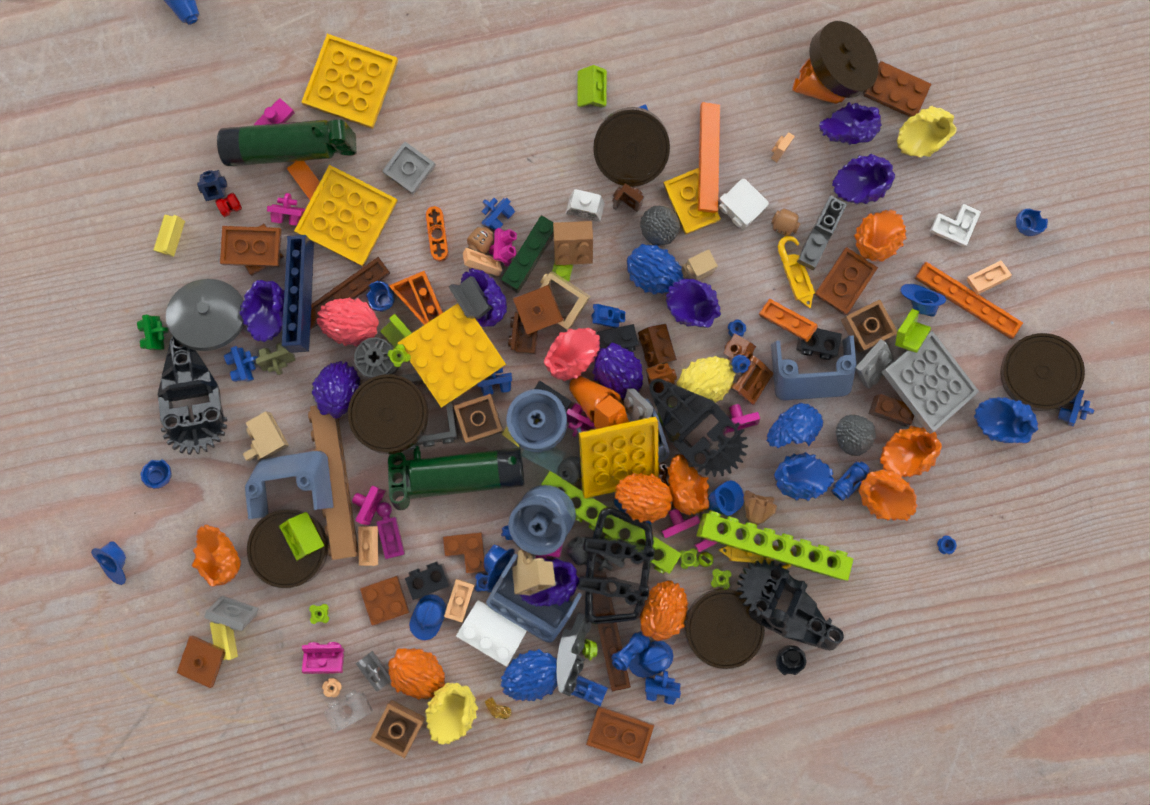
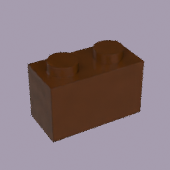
[868,394,915,426]

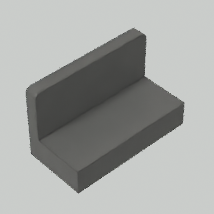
[449,276,492,319]

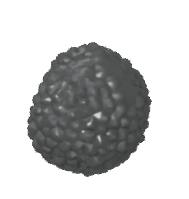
[640,206,680,246]
[836,415,876,456]

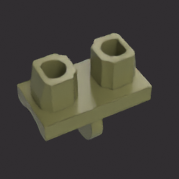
[256,342,296,375]

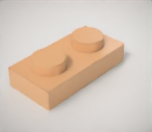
[771,132,795,163]
[463,248,502,276]
[967,261,1012,295]
[358,526,378,566]
[444,579,475,623]

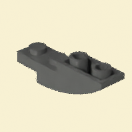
[797,195,847,271]
[556,613,592,696]

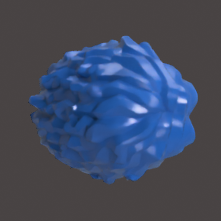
[627,244,684,295]
[974,397,1038,443]
[766,403,823,448]
[774,452,834,501]
[501,649,558,701]

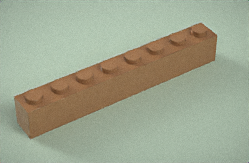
[308,405,359,560]

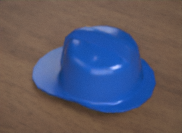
[900,284,946,317]
[707,480,744,516]
[91,541,126,585]
[484,544,515,590]
[409,594,446,640]
[629,641,674,678]

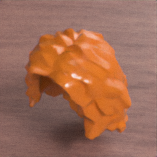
[854,209,907,262]
[880,425,942,477]
[667,454,709,515]
[859,470,917,521]
[615,473,673,523]
[192,524,241,587]
[639,580,688,641]
[388,648,445,700]

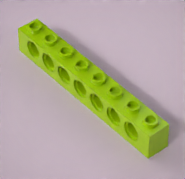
[541,471,682,575]
[696,511,854,581]

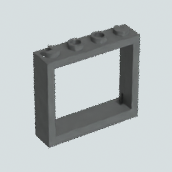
[401,373,458,450]

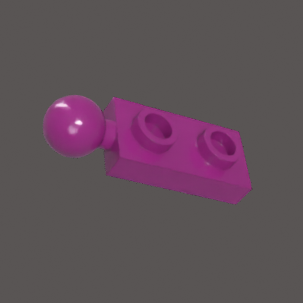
[376,502,405,559]

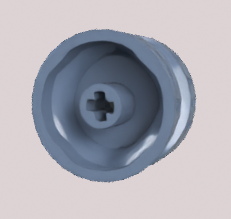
[507,389,567,453]
[509,485,576,555]

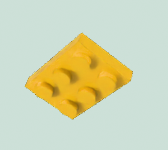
[663,168,721,235]

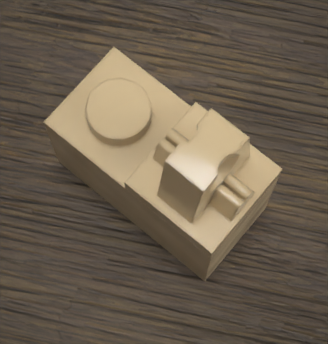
[682,249,718,281]
[243,411,289,461]
[512,549,555,595]

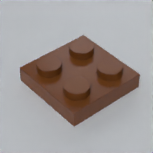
[360,575,410,626]

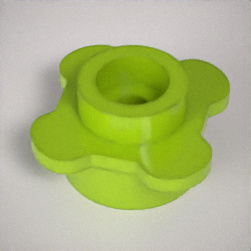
[388,344,411,367]
[680,548,699,569]
[711,568,732,589]
[309,604,329,624]
[582,639,598,660]

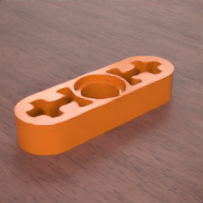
[426,206,449,262]

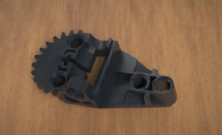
[158,336,228,455]
[649,378,748,477]
[737,560,844,651]

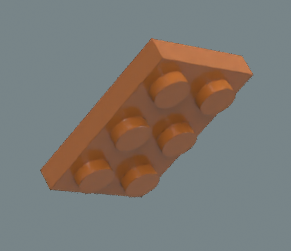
[864,61,932,117]
[220,226,282,267]
[814,247,878,316]
[586,706,654,764]

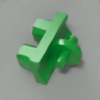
[137,314,169,351]

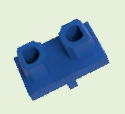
[481,198,515,231]
[591,304,626,328]
[224,346,258,382]
[478,368,512,396]
[1058,390,1095,427]
[645,671,681,705]
[571,675,608,707]

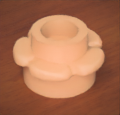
[322,678,342,698]

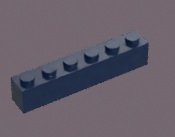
[282,235,314,353]

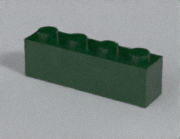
[501,215,554,293]

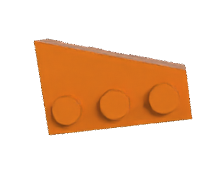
[389,271,443,325]
[594,395,629,429]

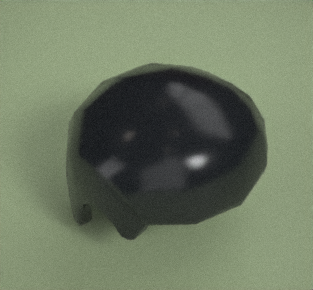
[776,645,807,675]

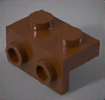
[612,184,644,212]
[508,312,538,354]
[638,324,677,368]

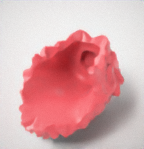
[316,297,379,347]
[544,328,600,381]

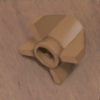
[744,490,777,525]

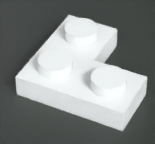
[930,204,981,247]

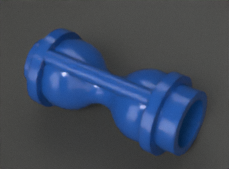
[831,461,870,501]
[611,631,650,671]

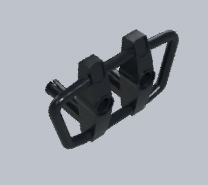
[578,507,655,624]

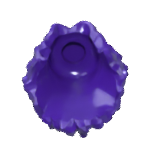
[819,102,882,145]
[832,154,895,204]
[461,268,507,327]
[666,279,721,328]
[239,280,284,342]
[592,343,643,401]
[311,361,361,419]
[518,558,579,607]

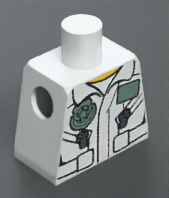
[566,189,605,222]

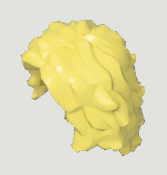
[896,106,956,158]
[676,356,736,402]
[425,683,478,745]

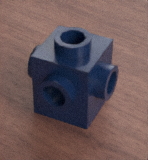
[197,170,228,201]

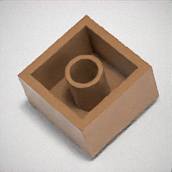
[553,221,593,265]
[841,299,897,353]
[454,394,504,444]
[370,700,426,758]

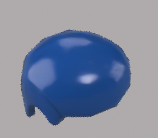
[1016,208,1048,237]
[366,281,395,312]
[140,459,172,489]

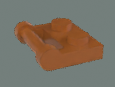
[731,355,774,405]

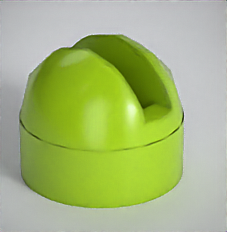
[698,552,714,567]

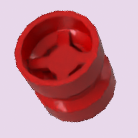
[215,192,242,218]

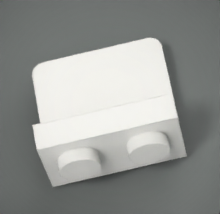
[718,179,769,230]

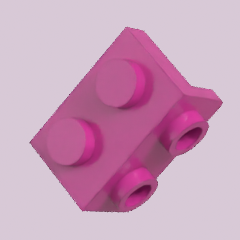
[302,642,344,674]

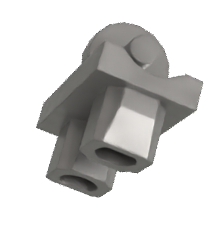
[356,651,391,692]

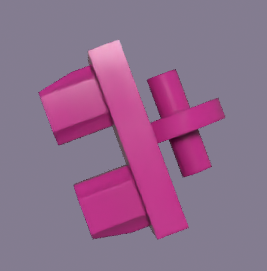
[267,193,305,226]
[489,228,517,267]
[566,403,596,437]

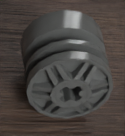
[354,337,399,378]

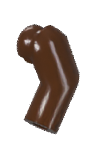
[658,462,669,486]

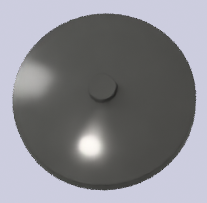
[166,279,244,351]

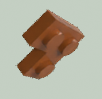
[443,532,486,573]

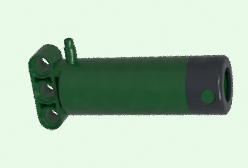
[217,120,357,167]
[388,446,525,510]

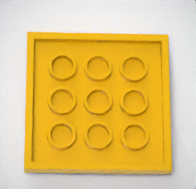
[301,34,399,129]
[294,165,398,267]
[398,303,506,408]
[579,416,659,498]

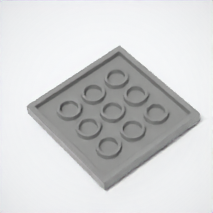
[881,331,979,434]

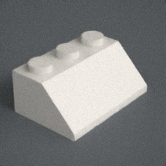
[456,600,527,667]

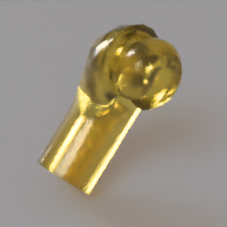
[484,697,512,719]

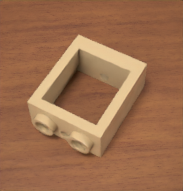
[540,272,591,330]

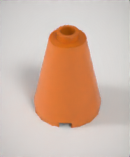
[792,58,845,104]
[569,376,621,424]

